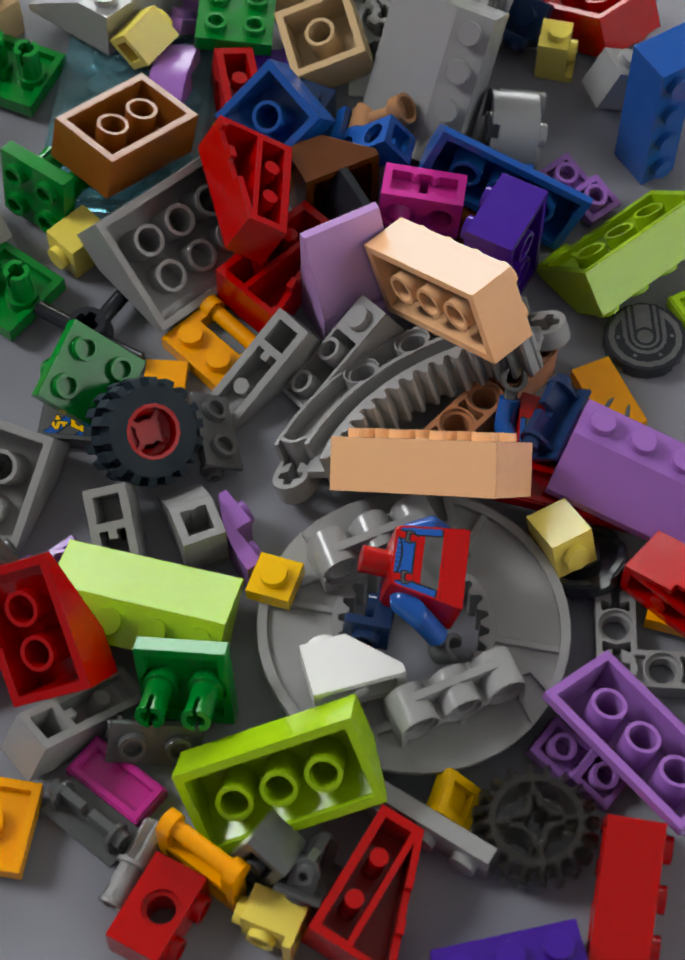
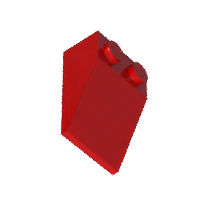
[543,0,660,58]
[0,551,118,708]

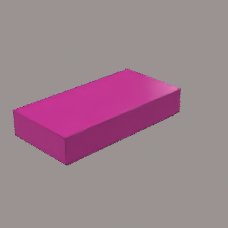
[65,736,168,828]

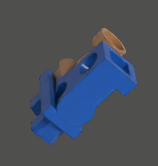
[323,92,417,167]

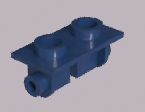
[520,373,592,461]

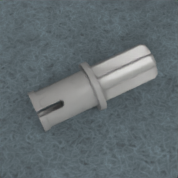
[98,817,159,913]

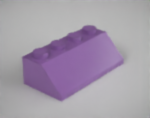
[544,399,685,544]
[542,650,685,836]

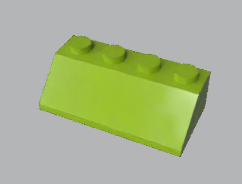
[537,190,685,318]
[58,539,245,650]
[171,693,388,853]

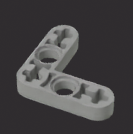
[593,586,685,699]

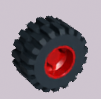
[83,376,204,487]

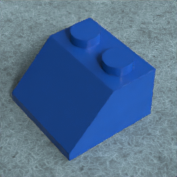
[215,59,336,146]

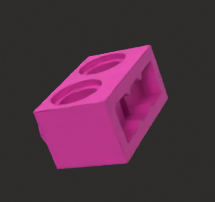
[379,162,468,238]

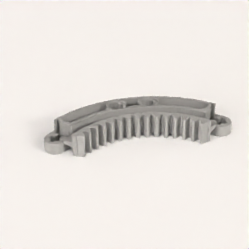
[272,296,571,505]

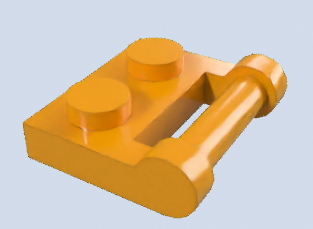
[161,295,256,391]
[155,807,251,912]

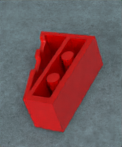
[197,115,292,264]
[215,200,330,333]
[619,531,685,638]
[300,804,424,960]
[586,814,674,960]

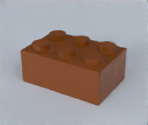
[51,73,198,199]

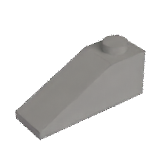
[210,308,323,430]
[82,482,147,556]
[1,665,141,782]

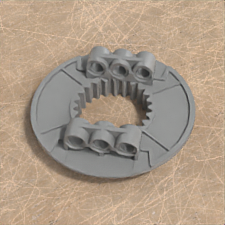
[257,493,571,775]

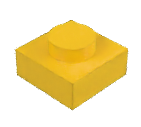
[245,552,305,611]
[426,768,483,831]

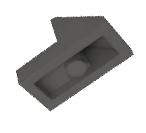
[229,811,306,888]

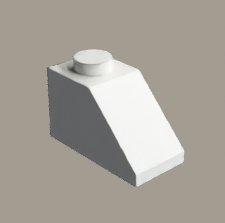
[299,634,406,707]

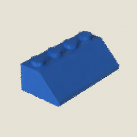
[614,22,685,185]
[418,123,593,250]

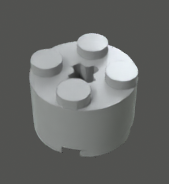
[479,88,548,170]

